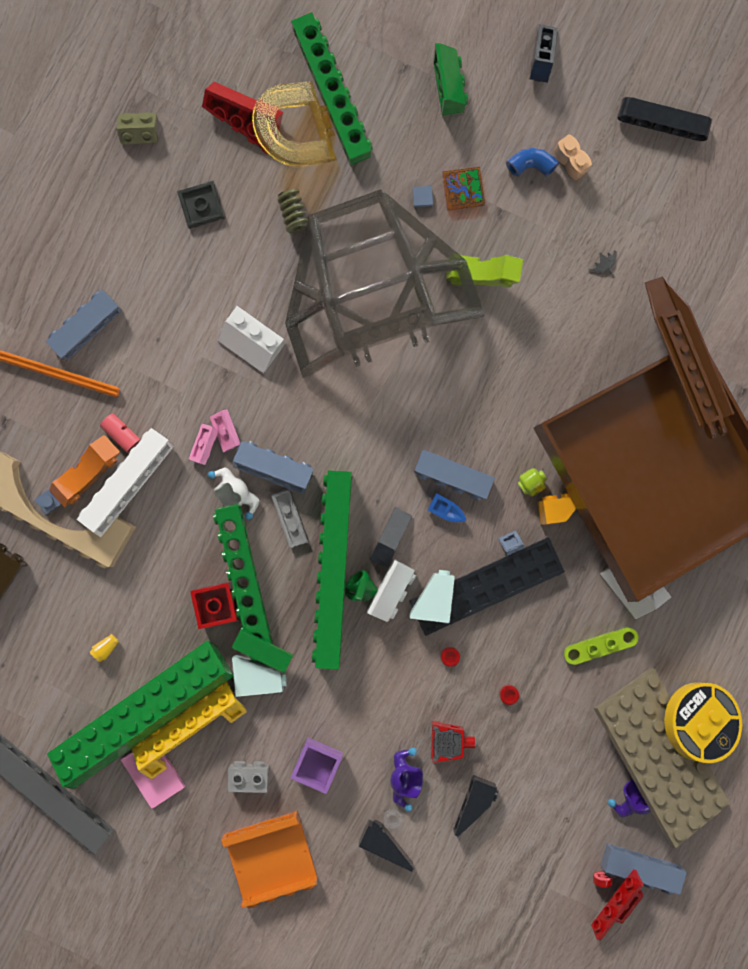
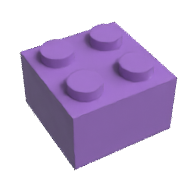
[290,737,343,794]

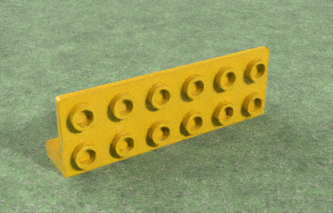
[132,681,247,780]

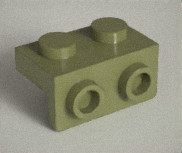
[116,112,158,145]

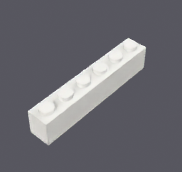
[76,428,174,537]

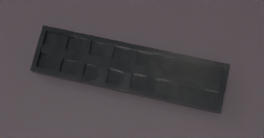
[409,537,565,636]

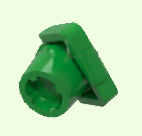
[345,570,378,602]

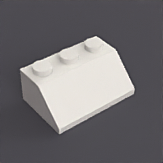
[217,306,286,374]
[367,559,416,622]
[600,567,671,619]

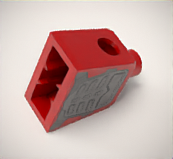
[431,721,475,763]

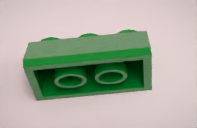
[433,43,468,116]

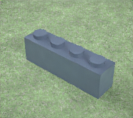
[45,290,123,361]
[233,441,314,495]
[414,450,495,502]
[601,843,687,895]

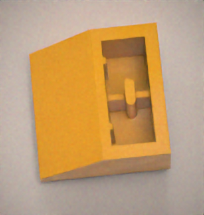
[537,493,576,524]

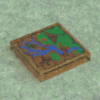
[442,167,485,211]

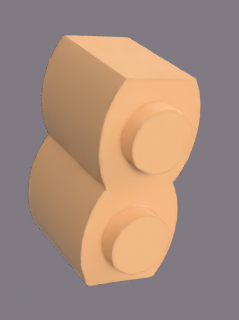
[554,134,592,180]

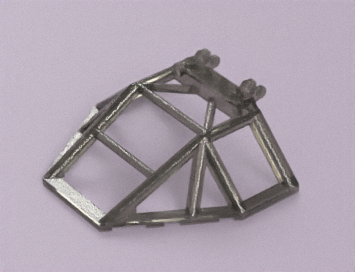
[285,189,485,378]

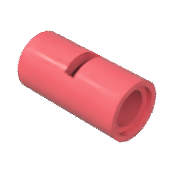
[100,413,141,453]

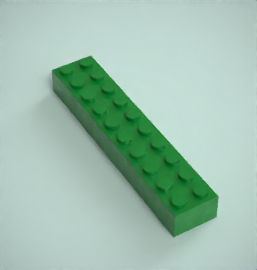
[312,470,352,670]
[47,640,234,789]

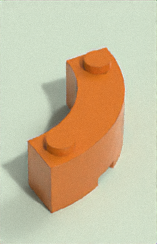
[49,435,120,507]

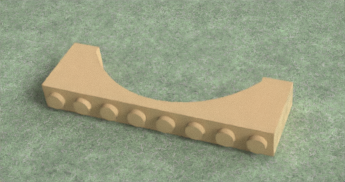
[0,452,136,569]

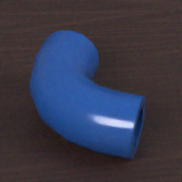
[506,148,560,177]

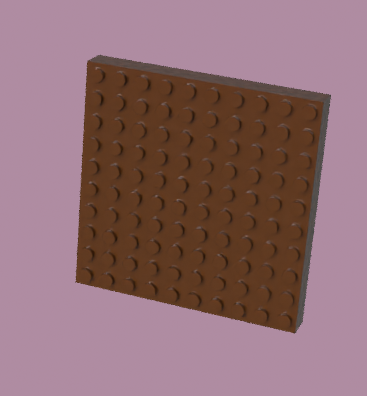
[533,353,748,602]

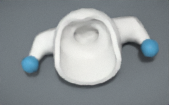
[208,468,260,520]

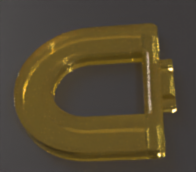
[252,81,336,167]

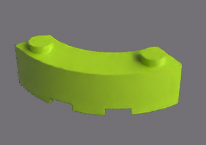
[445,254,524,287]

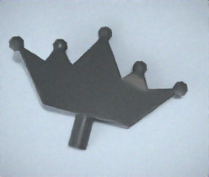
[589,250,616,274]

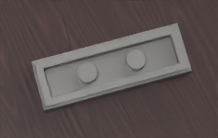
[271,489,309,549]

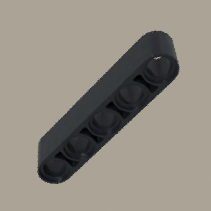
[618,97,712,141]

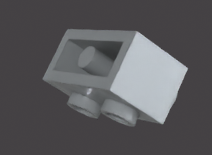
[228,761,270,793]

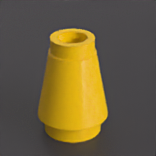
[90,634,119,662]

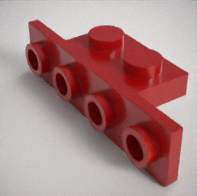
[591,869,644,941]

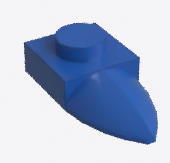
[428,493,466,522]

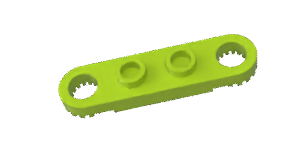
[563,627,639,665]

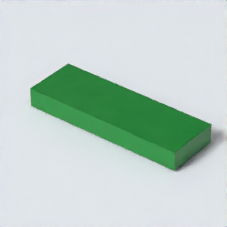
[232,629,294,673]

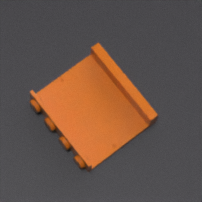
[221,811,318,908]

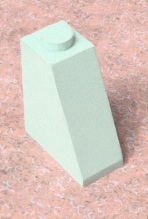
[410,570,455,623]
[232,655,287,697]

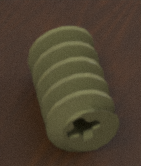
[277,189,308,233]

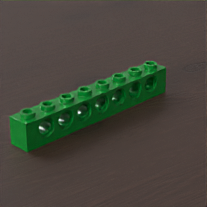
[291,12,373,166]
[213,503,274,661]

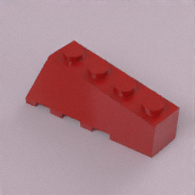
[202,82,283,154]

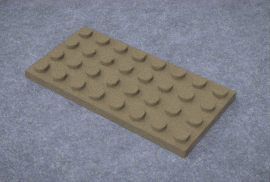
[594,668,730,848]

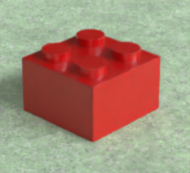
[190,581,240,630]

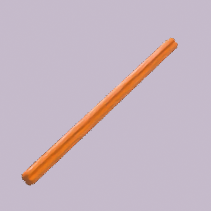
[0,350,120,397]

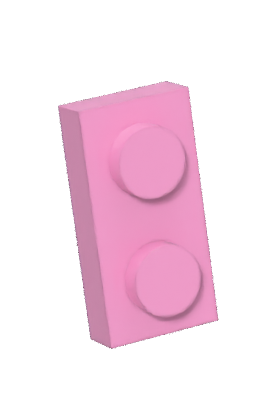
[210,409,241,452]
[189,424,219,465]

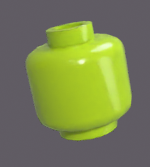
[517,468,547,496]

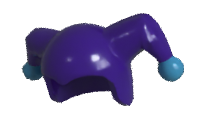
[390,747,423,812]
[608,779,651,817]

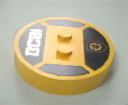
[664,682,742,763]

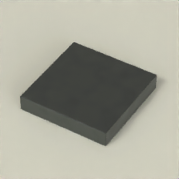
[177,181,225,229]

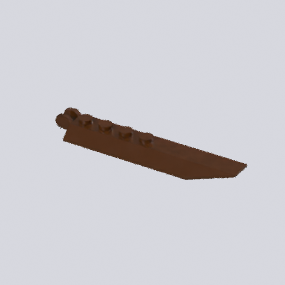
[645,276,734,440]

